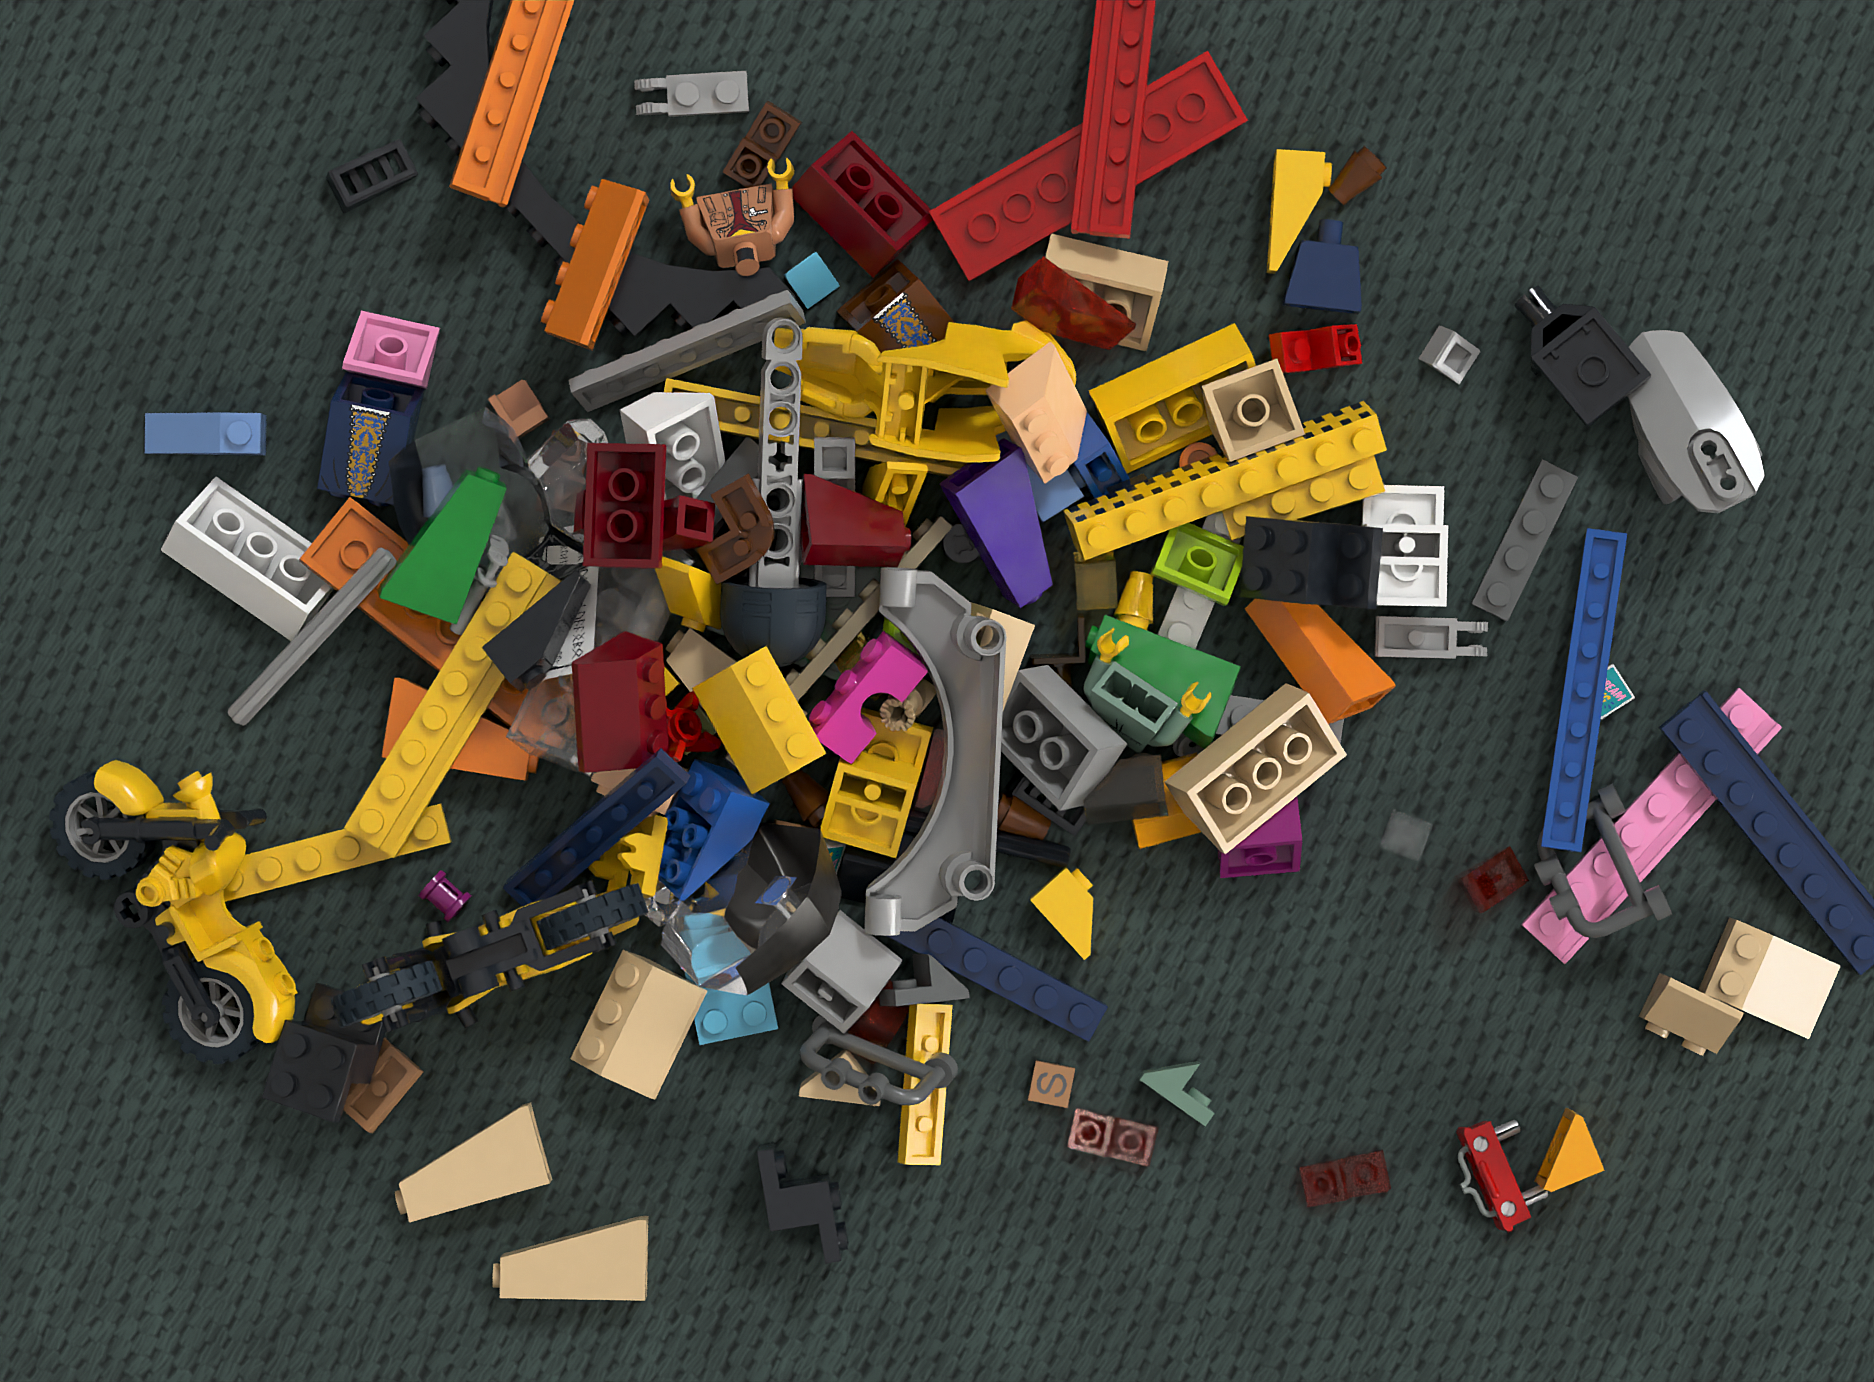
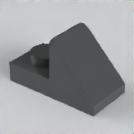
[879,954,969,1006]

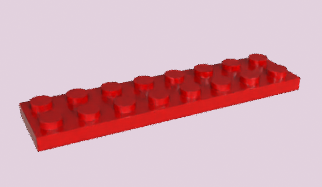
[929,51,1248,282]

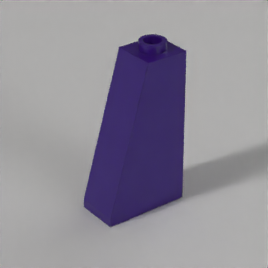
[939,438,1053,608]

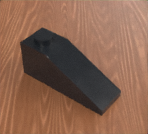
[482,570,591,692]

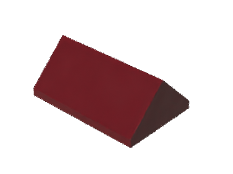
[583,443,666,569]

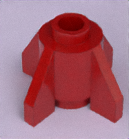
[666,691,721,762]

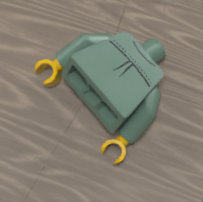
[1083,628,1211,752]

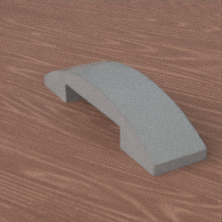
[814,437,855,597]

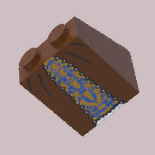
[837,259,955,353]

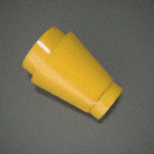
[1114,571,1154,631]

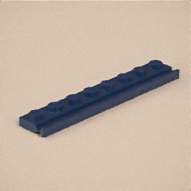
[1658,690,1874,975]

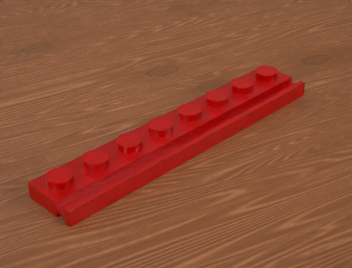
[1071,0,1156,239]

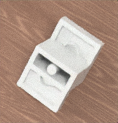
[1361,485,1448,607]

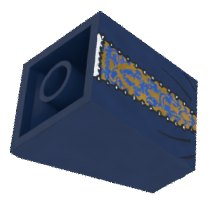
[317,372,425,506]

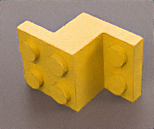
[820,707,933,858]

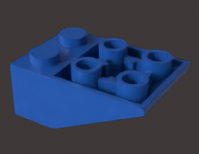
[658,759,770,901]

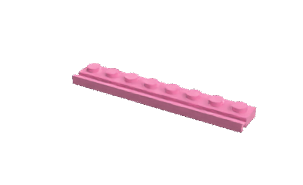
[1521,688,1782,964]

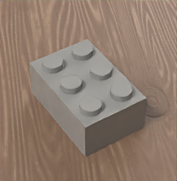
[1001,665,1127,811]

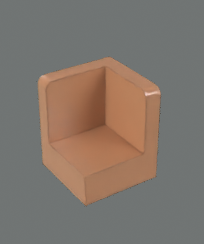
[488,380,550,441]

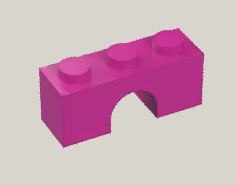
[808,631,928,764]

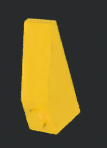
[1267,149,1332,274]
[862,461,928,527]
[655,556,721,632]

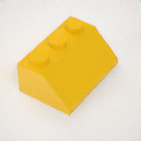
[692,646,826,795]

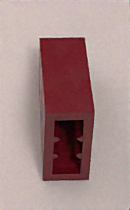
[800,474,911,567]

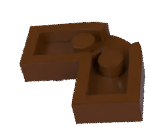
[697,473,774,584]

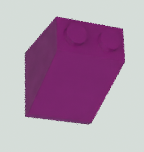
[1217,796,1302,878]

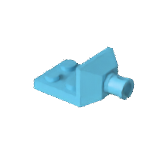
[680,893,779,1045]

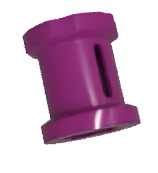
[418,870,472,923]

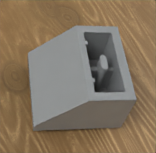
[781,910,902,1033]

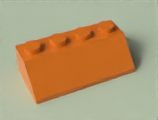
[541,179,649,351]

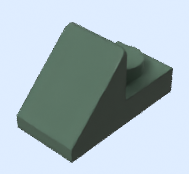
[1138,1061,1215,1126]

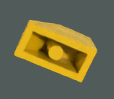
[1030,867,1093,960]

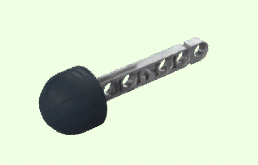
[720,317,827,667]

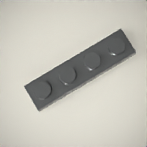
[1470,459,1578,621]

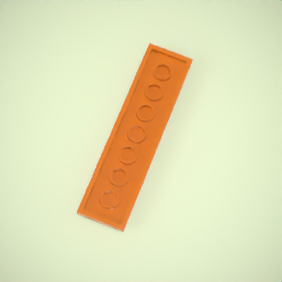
[299,497,576,761]

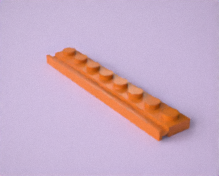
[449,0,574,208]

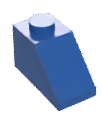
[1072,412,1130,499]

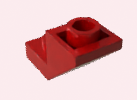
[1269,324,1362,374]

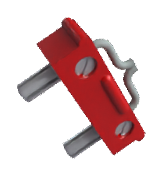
[1456,1120,1548,1232]

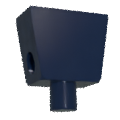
[1282,219,1362,314]

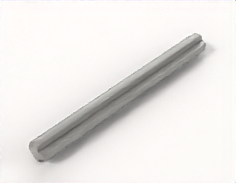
[228,548,397,726]

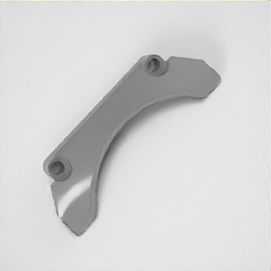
[864,567,1007,936]

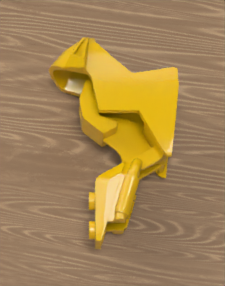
[774,317,1076,463]

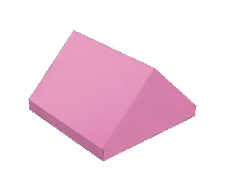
[342,311,440,389]

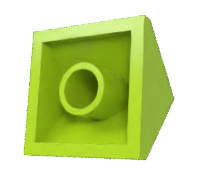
[1150,523,1244,606]

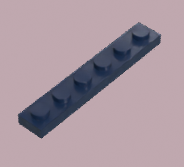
[503,748,690,906]
[887,917,1108,1042]

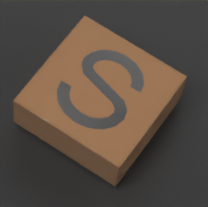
[1028,1060,1075,1108]

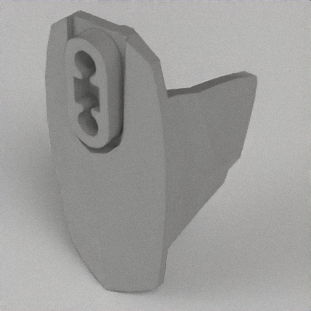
[1628,330,1765,514]

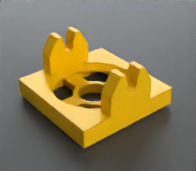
[587,815,668,899]

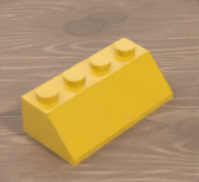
[1089,323,1256,474]

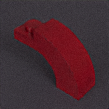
[573,490,715,551]

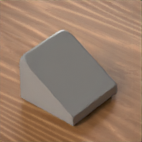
[1419,326,1480,384]

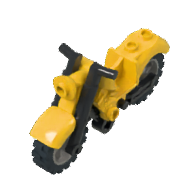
[49,760,298,1064]

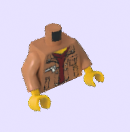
[670,158,794,276]

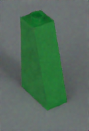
[378,466,507,625]
[1085,615,1241,749]

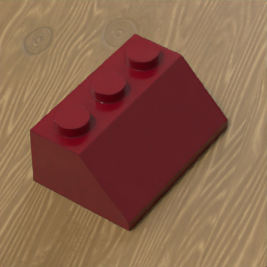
[791,131,933,278]
[571,631,669,773]

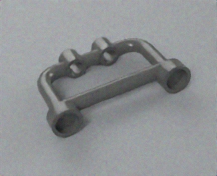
[1534,783,1673,938]
[799,1014,958,1106]

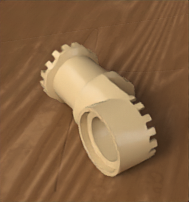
[880,678,936,731]

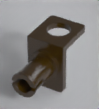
[1030,613,1086,688]

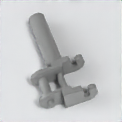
[450,534,509,635]

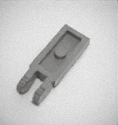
[634,71,749,117]
[1374,616,1488,659]

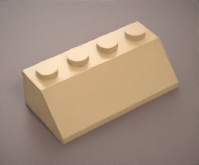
[1165,683,1347,854]

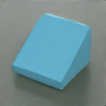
[784,252,840,309]

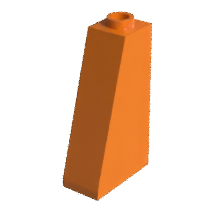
[1244,599,1396,724]
[382,677,540,781]

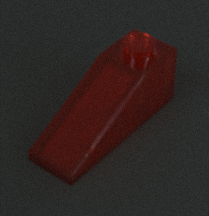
[1011,256,1136,350]

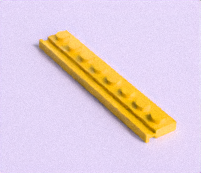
[344,552,561,858]

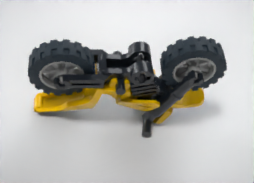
[329,880,649,1032]

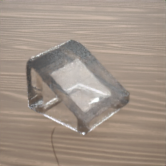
[1379,809,1432,861]

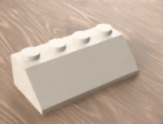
[161,477,333,641]

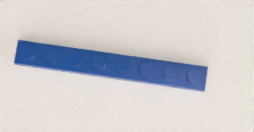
[1541,528,1627,853]

